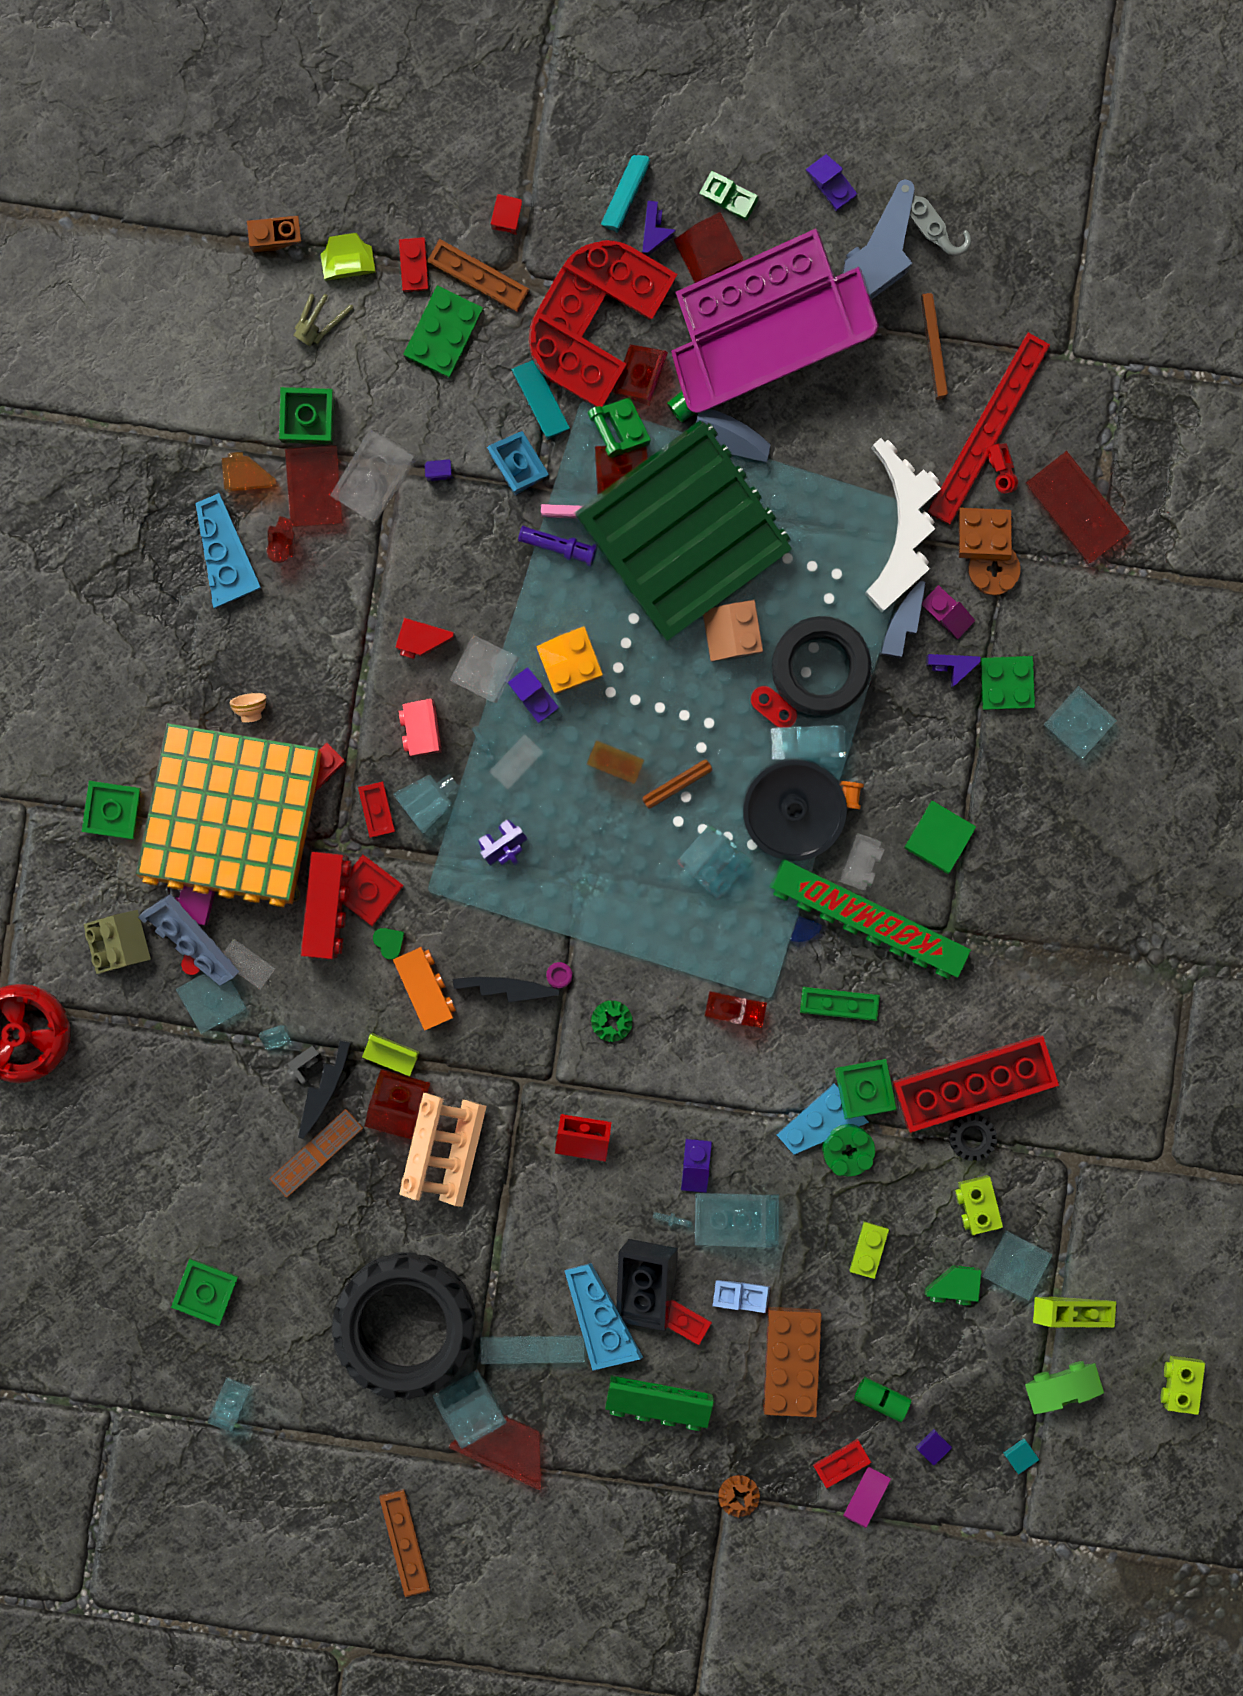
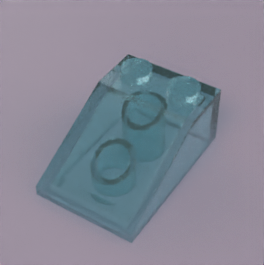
[695,1193,779,1248]

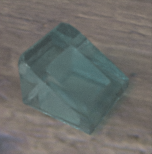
[259,1024,291,1050]

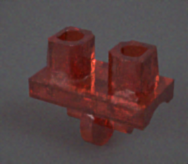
[267,516,295,563]

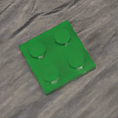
[980,656,1035,710]
[81,781,141,839]
[835,1059,896,1119]
[171,1258,239,1326]

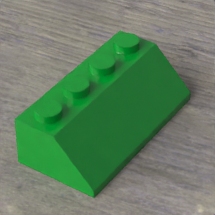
[605,1375,714,1431]

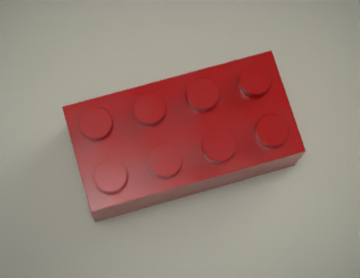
[301,852,352,959]

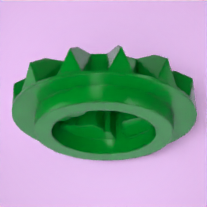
[591,1000,632,1042]

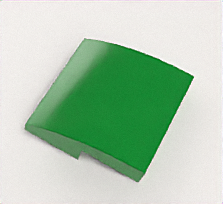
[904,801,976,874]

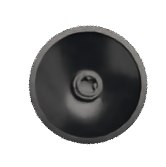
[743,758,847,861]

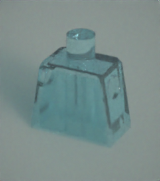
[393,774,458,834]

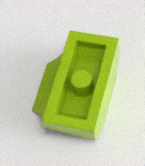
[321,233,376,281]

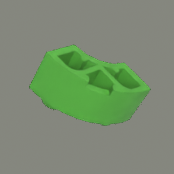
[1025,1361,1104,1414]

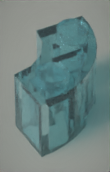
[771,725,846,763]

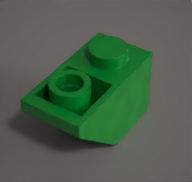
[924,1265,981,1305]

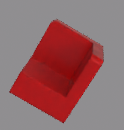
[491,194,522,235]

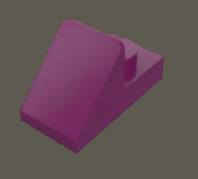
[921,585,975,640]

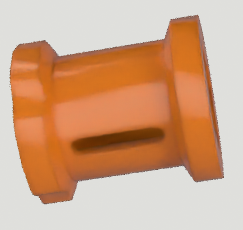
[841,781,864,810]

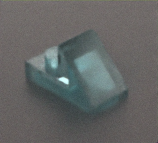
[208,1378,251,1432]

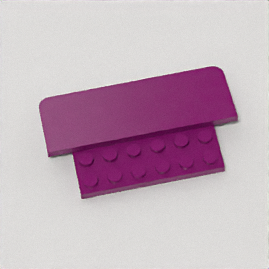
[671,229,878,413]

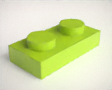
[849,1221,889,1279]

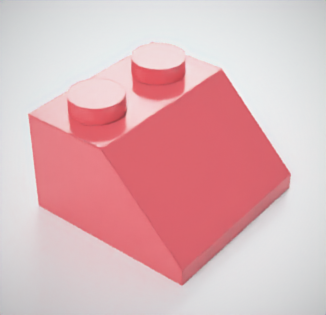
[399,699,442,757]

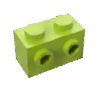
[955,1175,1003,1235]
[1161,1356,1205,1415]

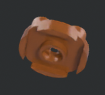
[968,550,1020,596]

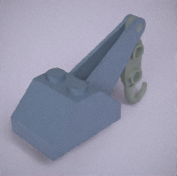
[842,180,971,300]

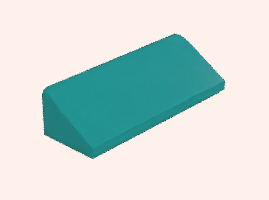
[601,155,650,233]
[512,360,570,440]

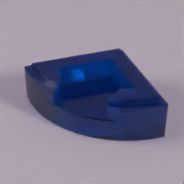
[790,916,823,942]

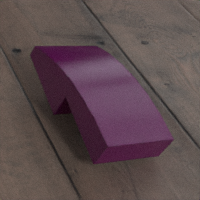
[843,1467,891,1528]

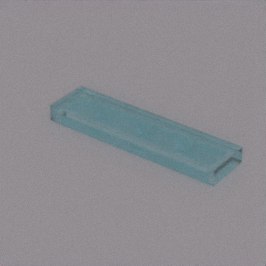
[481,1335,584,1364]

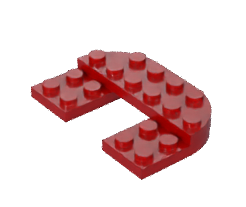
[529,240,678,407]

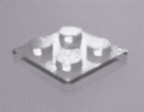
[450,634,519,704]

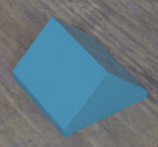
[487,431,549,496]

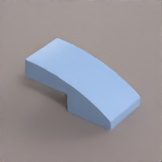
[713,1280,770,1313]

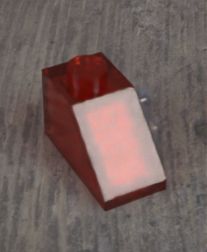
[705,991,767,1028]

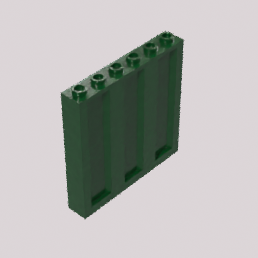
[574,420,792,641]

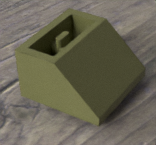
[83,909,151,974]

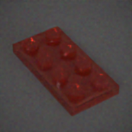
[1025,451,1131,564]

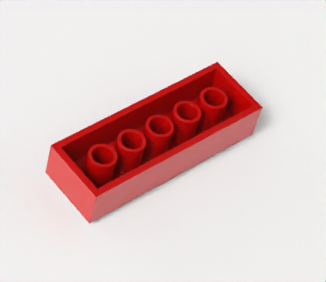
[892,1035,1059,1133]

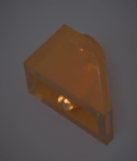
[222,452,278,492]

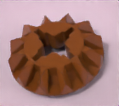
[718,1475,760,1518]

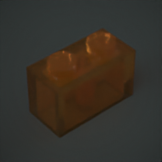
[586,740,644,785]

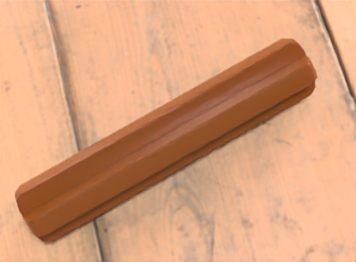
[642,759,713,809]

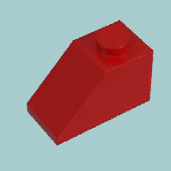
[395,618,455,659]

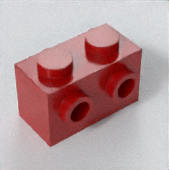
[554,1114,612,1162]

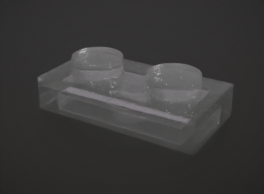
[489,734,544,790]
[223,939,276,990]

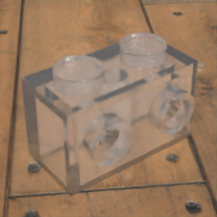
[839,833,884,891]

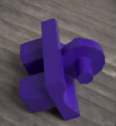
[478,819,528,866]

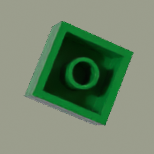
[279,387,335,445]

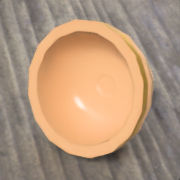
[229,693,266,722]

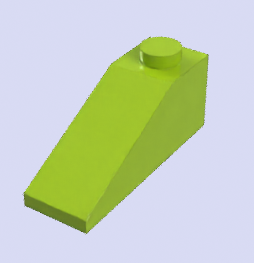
[1033,1297,1116,1327]

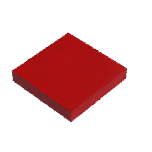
[342,854,404,926]

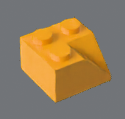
[536,626,603,695]

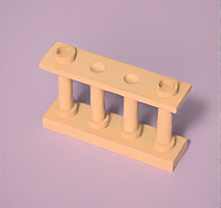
[400,1093,486,1207]

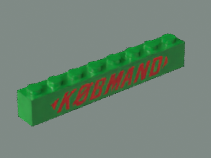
[769,860,971,979]

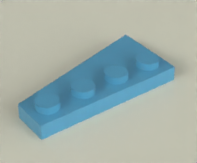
[196,493,261,609]

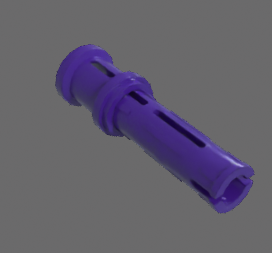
[518,525,598,567]

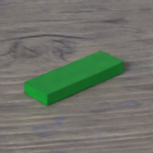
[800,987,880,1021]

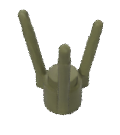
[293,294,353,347]

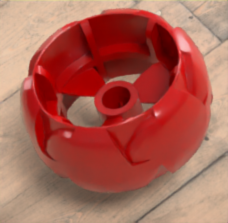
[0,984,71,1083]

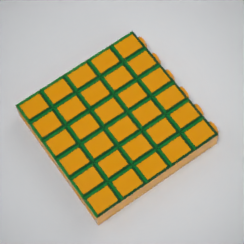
[136,723,321,907]

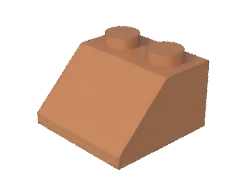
[703,600,763,662]

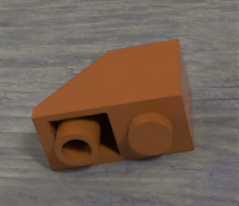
[247,216,301,252]

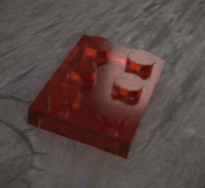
[285,445,343,527]

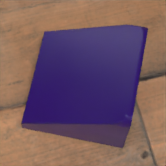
[425,459,453,481]
[916,1429,952,1465]

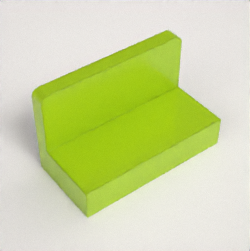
[362,1033,420,1076]

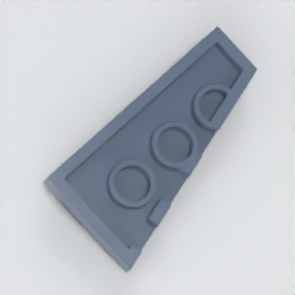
[138,894,239,986]

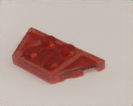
[449,1409,541,1490]

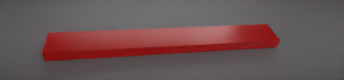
[927,332,1050,525]

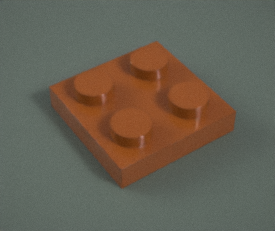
[959,508,1012,560]

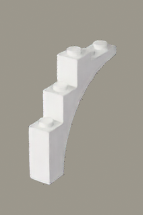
[865,438,941,613]

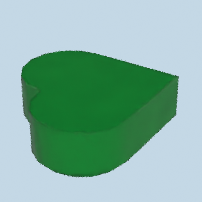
[373,928,405,959]

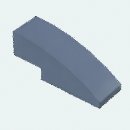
[696,409,770,462]
[880,581,925,658]

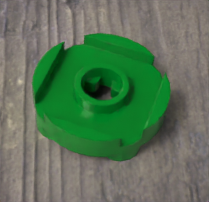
[822,1124,875,1176]

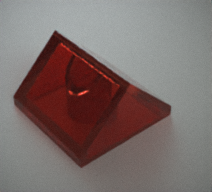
[613,344,668,406]

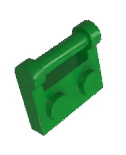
[588,397,651,458]

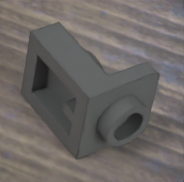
[287,1044,321,1084]

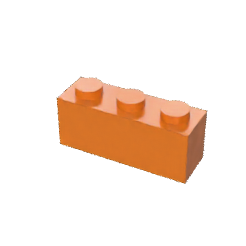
[393,946,456,1031]

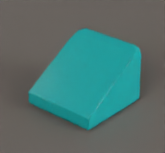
[1003,1438,1039,1474]

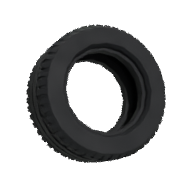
[772,616,871,716]

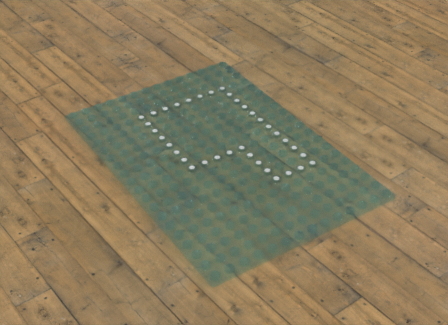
[428,402,923,998]

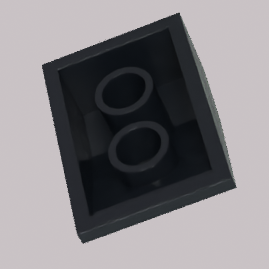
[616,1239,678,1331]

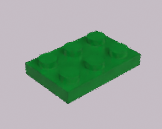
[403,285,484,378]

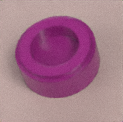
[546,962,572,988]

